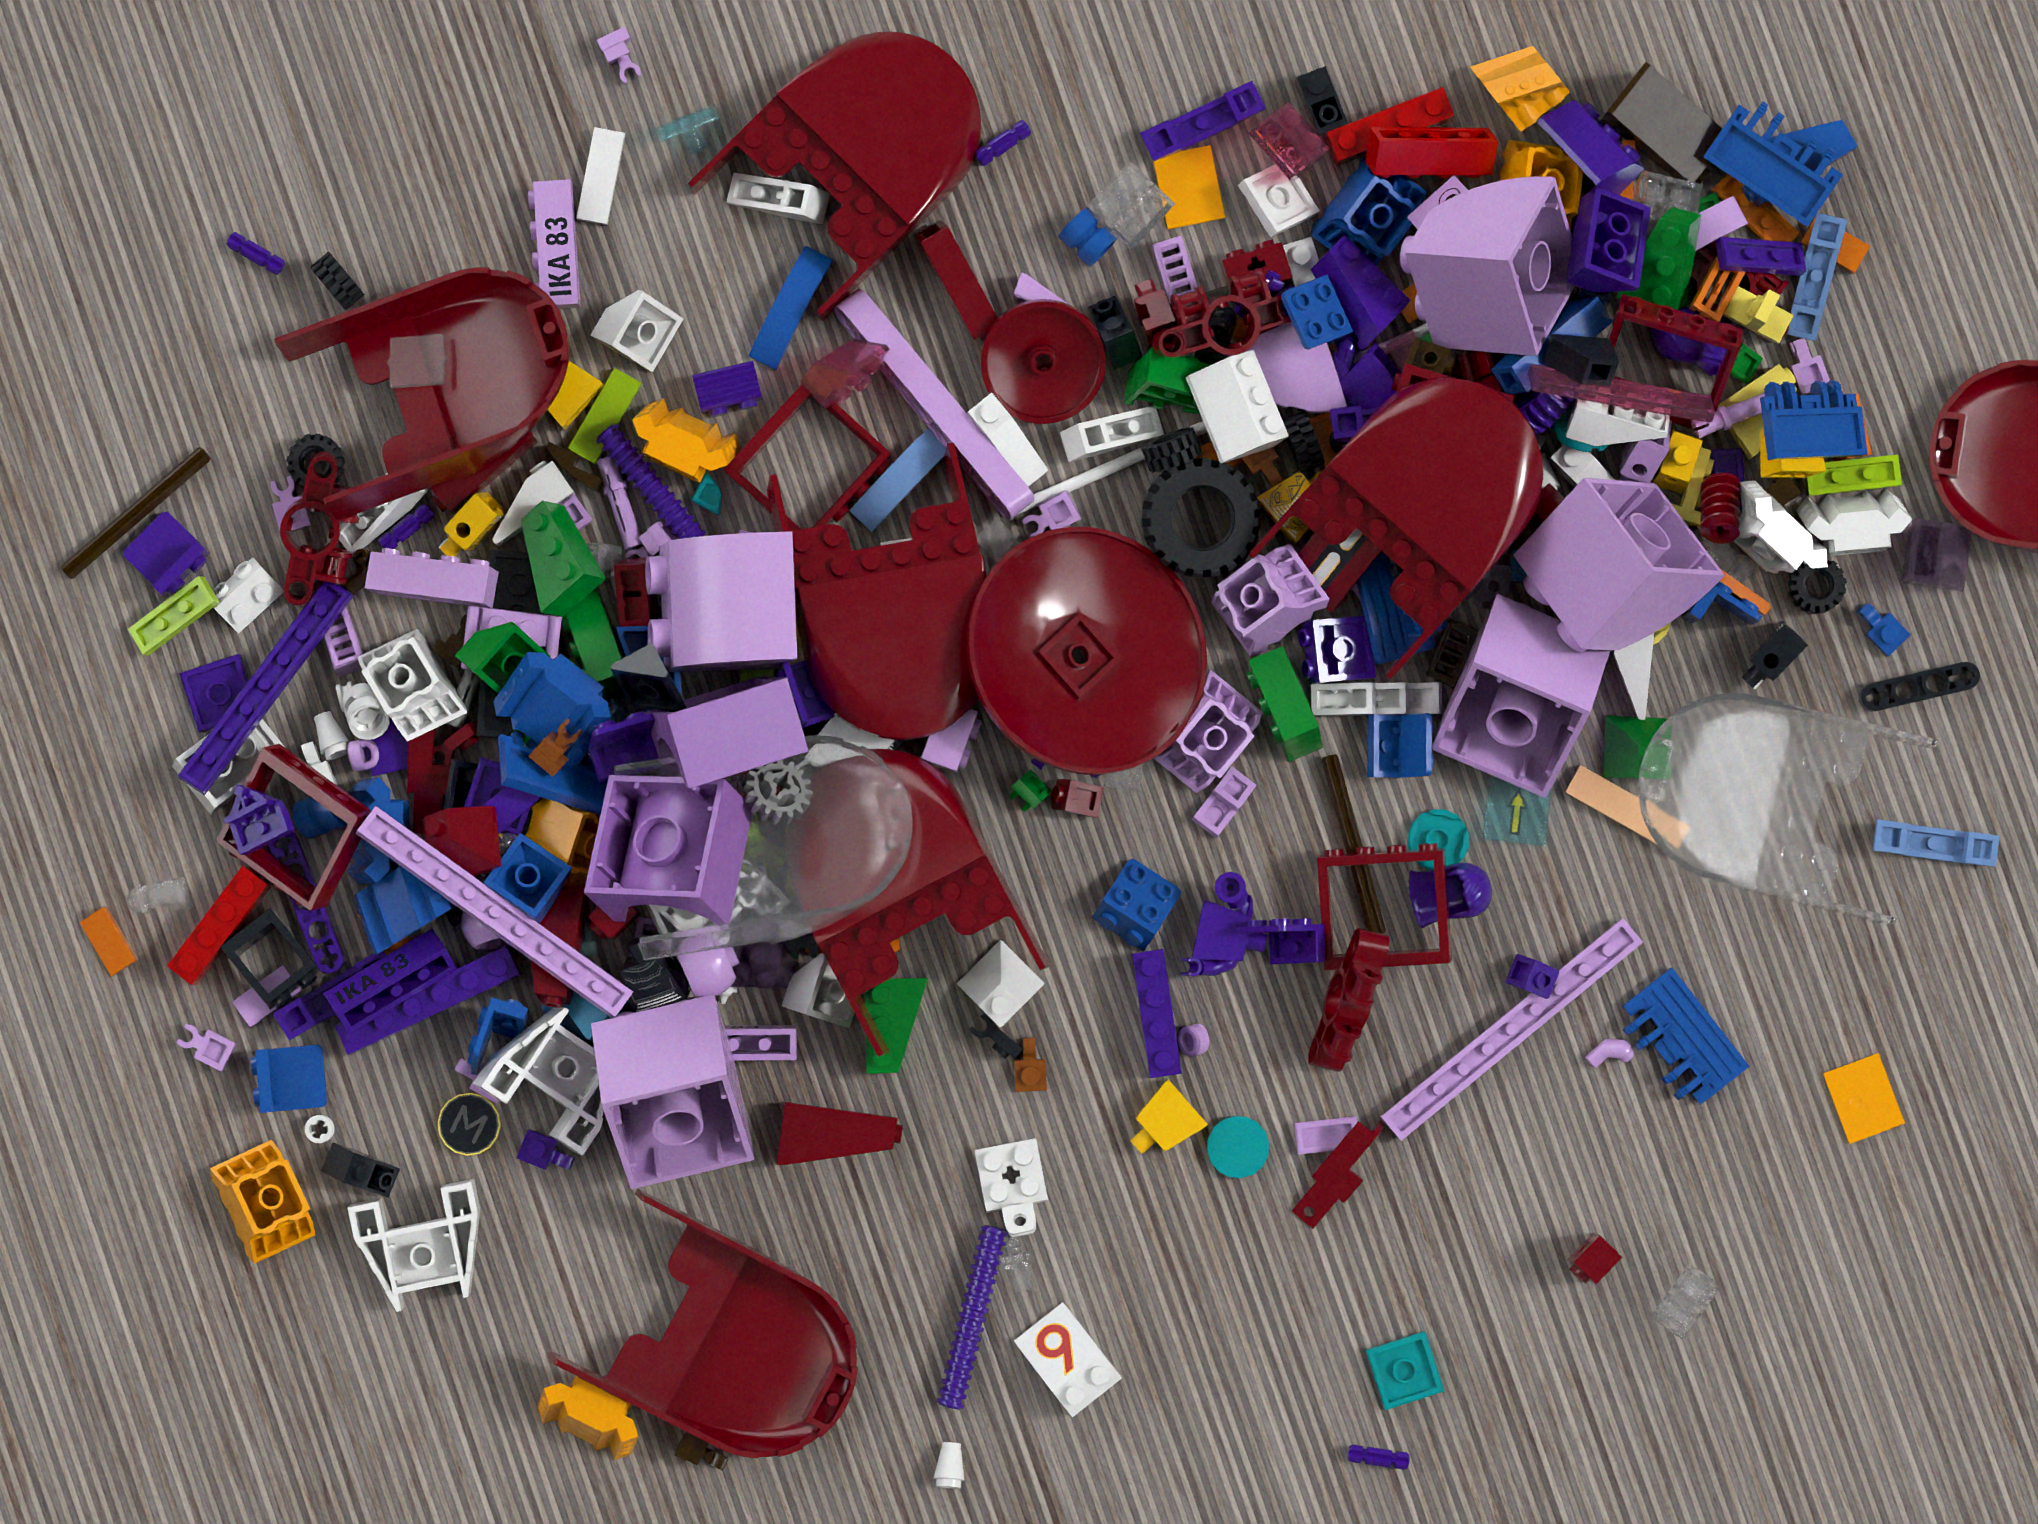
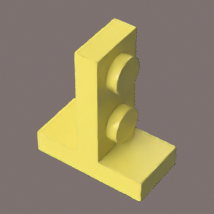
[1723,286,1794,344]
[1672,447,1714,529]

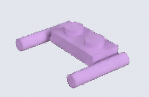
[461,605,562,669]

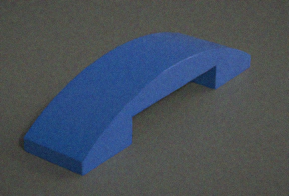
[748,246,833,370]

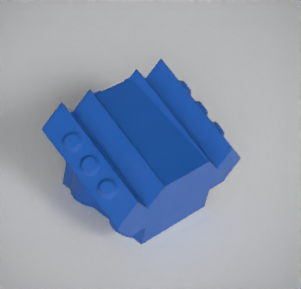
[1310,156,1426,265]
[493,652,611,766]
[346,777,410,884]
[353,866,455,956]

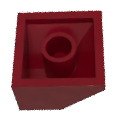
[423,806,501,876]

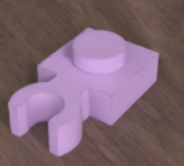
[271,476,312,533]
[1022,491,1082,537]
[177,1024,237,1072]

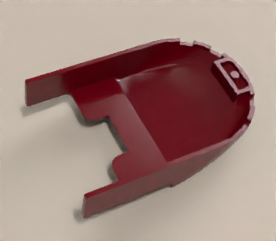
[688,32,981,321]
[274,267,569,520]
[1929,360,2038,554]
[1248,377,1543,680]
[767,442,986,740]
[785,749,1050,1057]
[548,1188,858,1458]

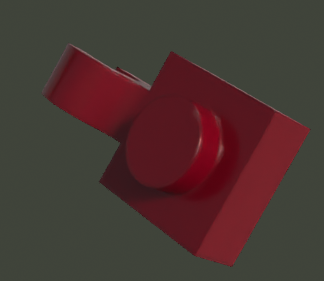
[434,721,478,765]

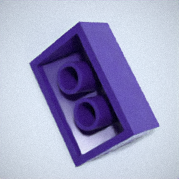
[1537,100,1645,195]
[1566,186,1651,293]

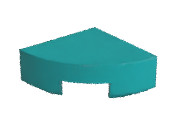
[691,473,722,516]

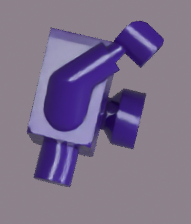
[1332,327,1414,409]
[1181,872,1267,977]

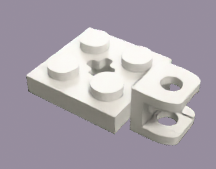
[975,1138,1048,1237]

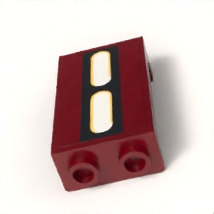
[1298,528,1382,612]

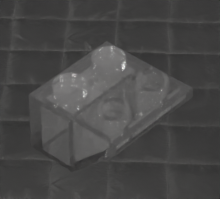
[1087,161,1175,249]

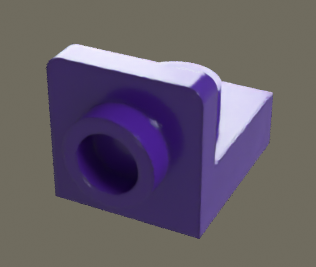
[1505,954,1559,999]

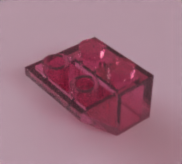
[1248,102,1330,181]
[800,339,890,409]

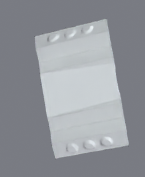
[1734,480,1828,574]
[1796,489,1912,557]
[358,629,467,742]

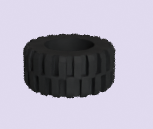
[1141,458,1262,578]

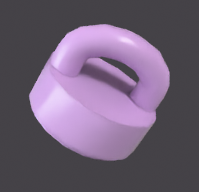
[347,739,379,772]
[1178,1024,1209,1057]

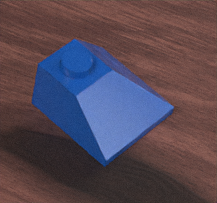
[483,833,572,924]

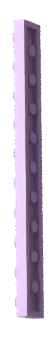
[356,806,633,1018]
[1380,918,1643,1141]

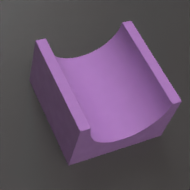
[644,676,809,789]
[584,775,752,926]

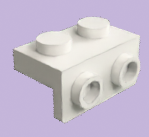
[213,557,284,634]

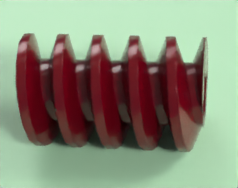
[1700,473,1740,544]

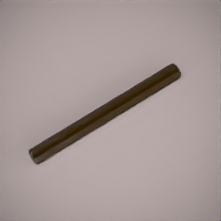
[61,447,211,579]
[1321,754,1386,934]

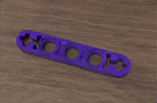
[269,832,345,974]

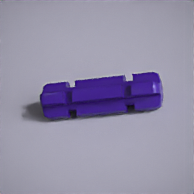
[975,120,1031,166]
[226,232,285,275]
[378,504,434,549]
[1347,1444,1410,1470]

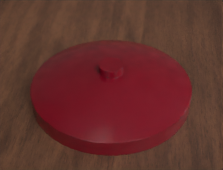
[981,299,1106,424]

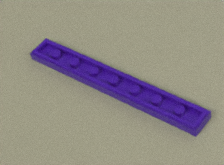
[178,581,353,796]

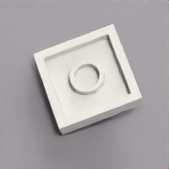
[1238,159,1320,237]

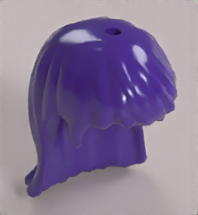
[1650,307,1733,376]
[1408,863,1492,928]

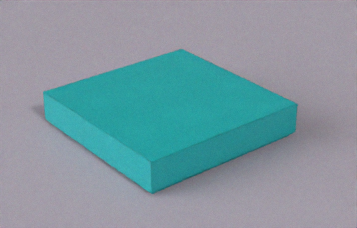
[1365,1331,1445,1410]

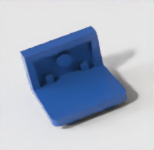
[1281,275,1353,350]
[1681,581,1762,625]
[1367,713,1434,778]
[1091,859,1181,952]
[467,997,528,1075]
[251,1045,327,1113]

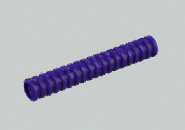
[596,424,706,539]
[936,1225,1008,1410]

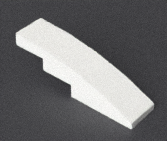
[1311,682,1442,716]

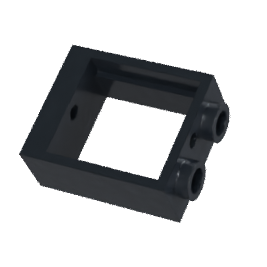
[221,908,320,1010]

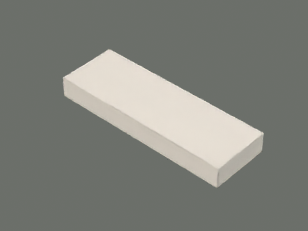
[576,127,626,226]

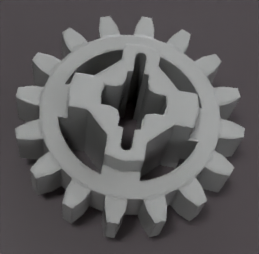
[743,760,813,825]

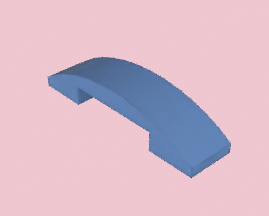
[1787,212,1847,341]
[850,428,946,532]
[1872,819,2000,867]

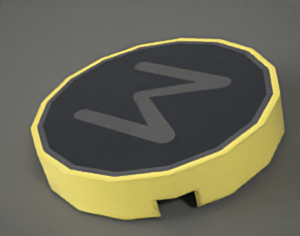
[438,1093,501,1156]

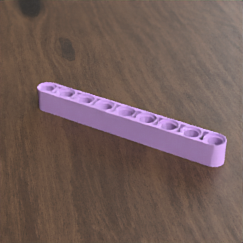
[834,289,1035,520]

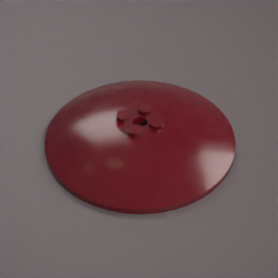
[966,527,1207,775]

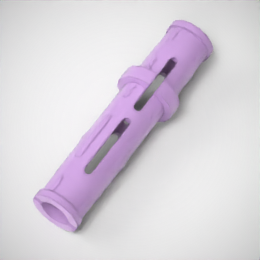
[1691,393,1765,439]
[597,457,643,550]

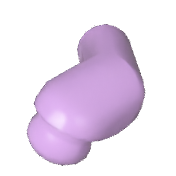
[1585,1039,1634,1069]

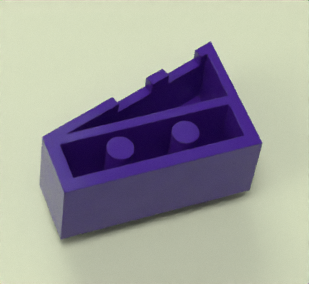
[1310,235,1411,351]

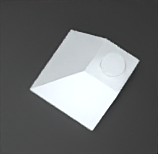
[590,290,683,372]
[957,940,1045,1028]
[782,953,855,1028]

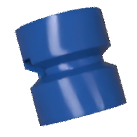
[1058,208,1117,267]
[293,796,348,839]

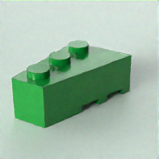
[1616,207,1702,310]
[1124,348,1211,414]
[521,500,606,617]
[562,590,626,704]
[1246,646,1323,762]
[865,978,928,1074]

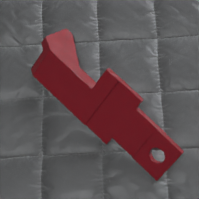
[407,728,450,833]
[1292,1121,1385,1229]

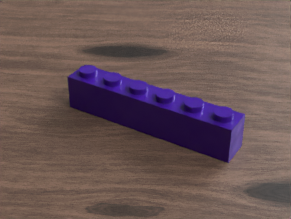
[335,946,522,1055]

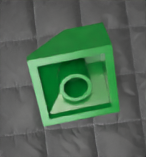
[455,621,551,694]
[1602,715,1670,781]

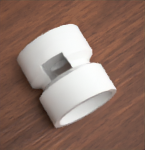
[342,683,389,740]

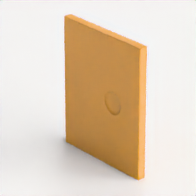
[1154,145,1226,230]
[1822,1053,1905,1144]

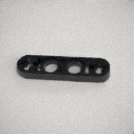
[1859,662,1980,712]

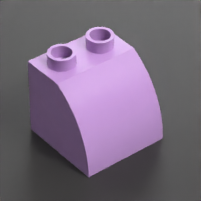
[1400,177,1575,356]
[1513,478,1725,652]
[645,531,797,672]
[1432,594,1610,798]
[591,994,754,1189]

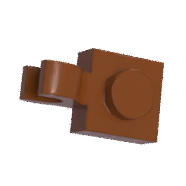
[1241,447,1283,488]
[1014,1037,1047,1092]

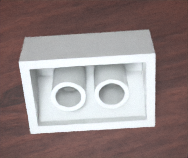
[1186,350,1289,464]

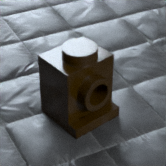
[1406,337,1455,376]

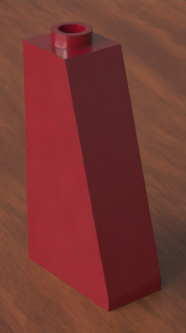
[913,220,998,341]
[430,431,538,515]
[531,886,589,1008]
[776,1102,903,1166]

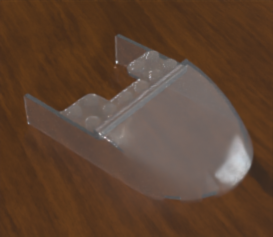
[1638,693,1938,925]
[614,735,913,960]

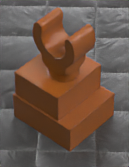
[529,719,582,777]

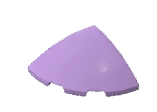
[1229,322,1347,413]

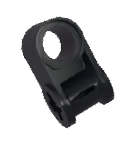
[1194,306,1237,365]

